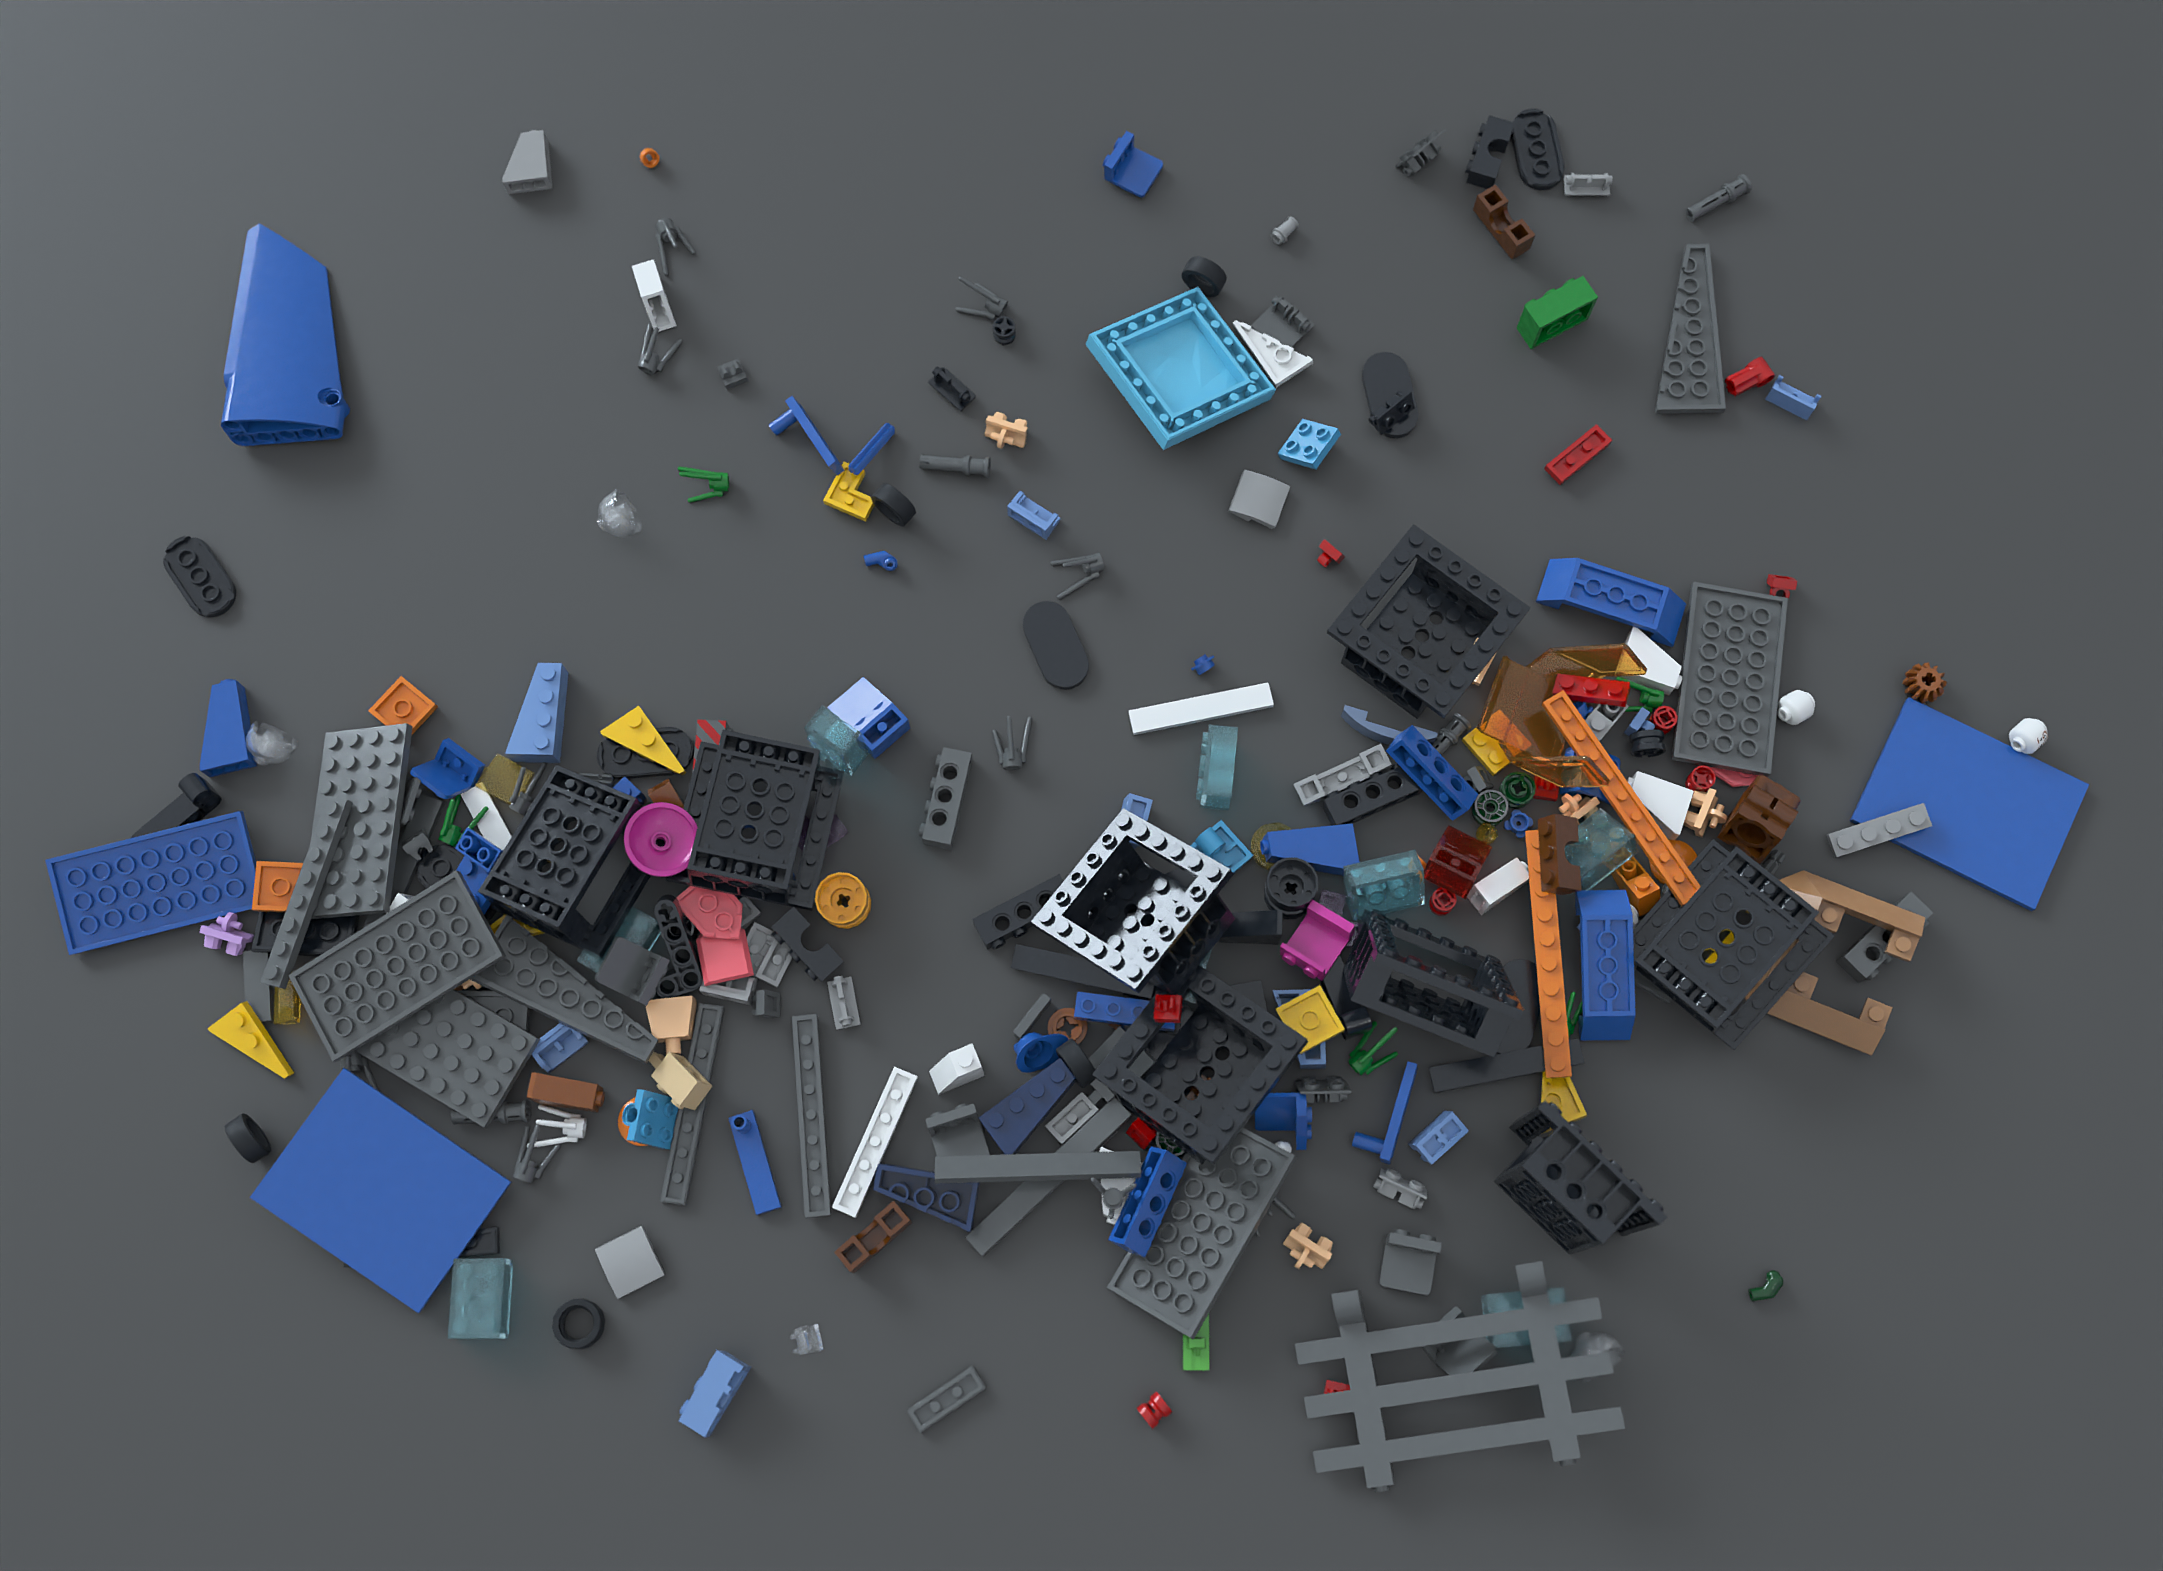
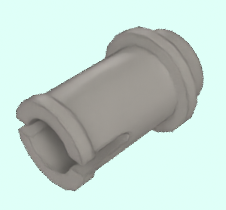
[1271,216,1299,245]

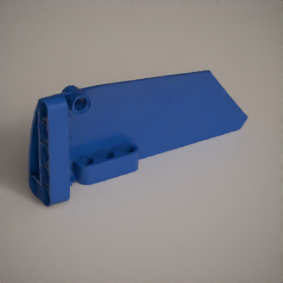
[221,223,350,446]

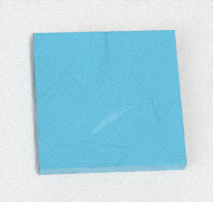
[1085,287,1276,450]

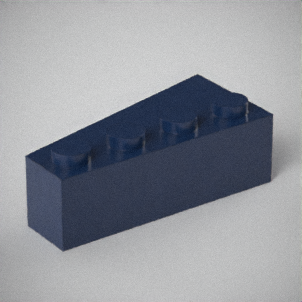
[979,1058,1076,1155]
[873,1163,980,1232]

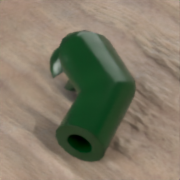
[1748,1270,1783,1302]

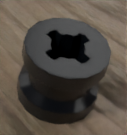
[993,316,1016,345]

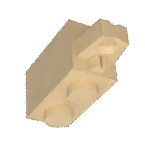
[649,1052,712,1110]

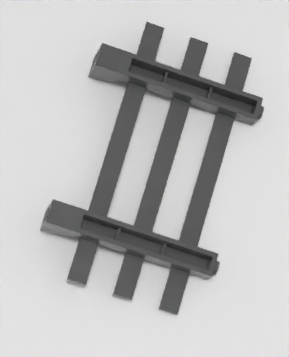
[1295,1261,1625,1492]

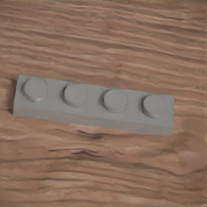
[1827,803,1932,858]

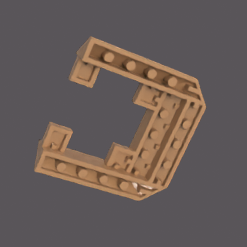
[1745,870,1925,1056]

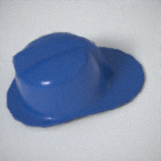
[1014,1032,1069,1073]

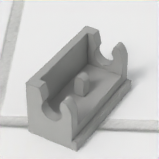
[699,977,758,1005]

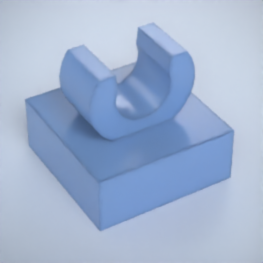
[1624,707,1655,736]

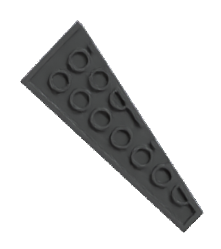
[1655,244,1726,414]
[470,915,659,1064]

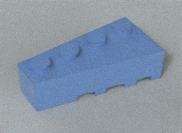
[505,663,568,763]

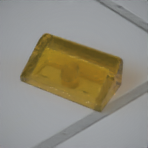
[274,972,300,1025]

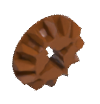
[1048,1008,1087,1044]

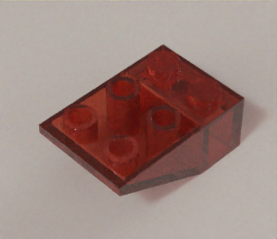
[1421,825,1492,899]

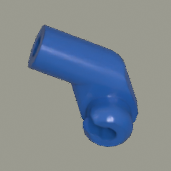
[864,551,898,571]

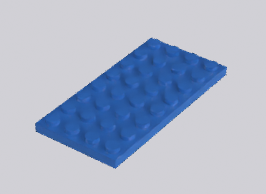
[45,811,256,955]

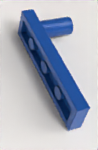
[769,396,844,476]
[1352,1061,1418,1165]
[728,1110,782,1215]

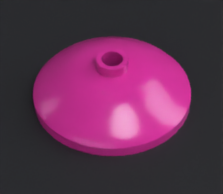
[624,802,698,877]

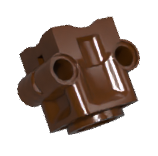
[1717,775,1801,864]

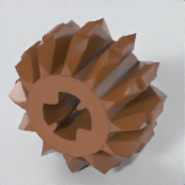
[1902,662,1947,703]

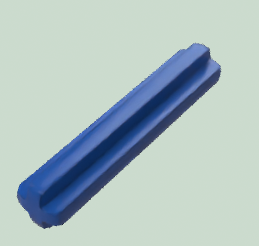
[848,423,895,475]

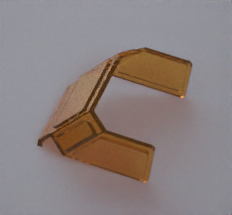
[1477,644,1647,787]

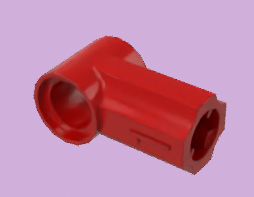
[1725,356,1775,396]

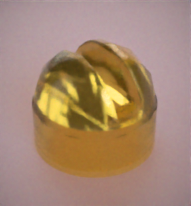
[1476,823,1498,844]

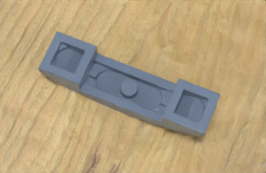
[1341,705,1438,745]

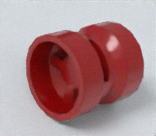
[1648,706,1678,735]
[1685,766,1716,794]
[1429,887,1457,916]
[1136,1391,1172,1429]

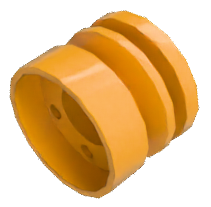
[815,872,871,929]

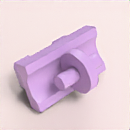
[200,912,254,956]

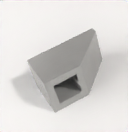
[1585,704,1629,742]

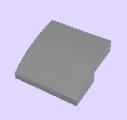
[1228,470,1290,529]
[746,922,792,988]
[1045,1092,1118,1152]
[595,1225,665,1299]

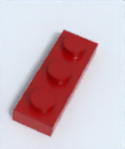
[1544,424,1612,485]
[1552,674,1631,707]

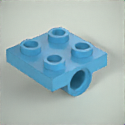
[1277,419,1341,470]
[1190,820,1254,873]
[622,1089,678,1150]

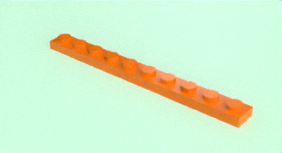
[1542,690,1701,906]
[1525,830,1572,1079]

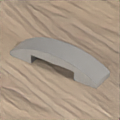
[1293,744,1392,806]

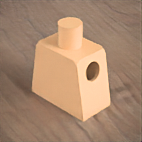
[645,996,697,1055]

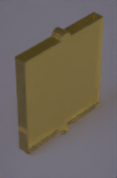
[475,753,534,805]

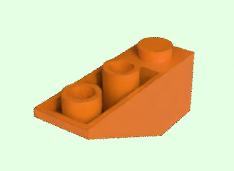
[1598,840,1660,917]

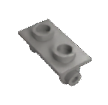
[1564,173,1612,196]
[827,976,861,1030]
[1373,1168,1428,1209]

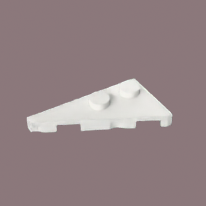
[1233,320,1313,387]

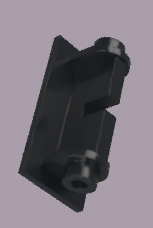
[928,366,977,412]
[1368,391,1415,435]

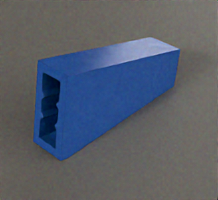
[199,679,257,777]
[1260,823,1361,877]

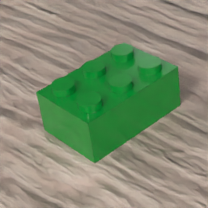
[1516,276,1598,349]

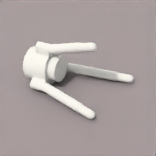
[527,1105,586,1148]

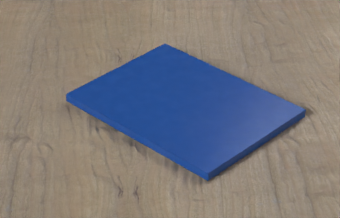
[1850,697,2089,911]
[250,1068,512,1313]

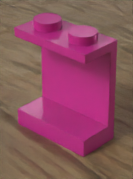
[1280,900,1355,981]

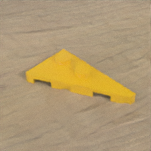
[600,706,686,776]
[208,1001,294,1079]
[1541,1072,1587,1134]

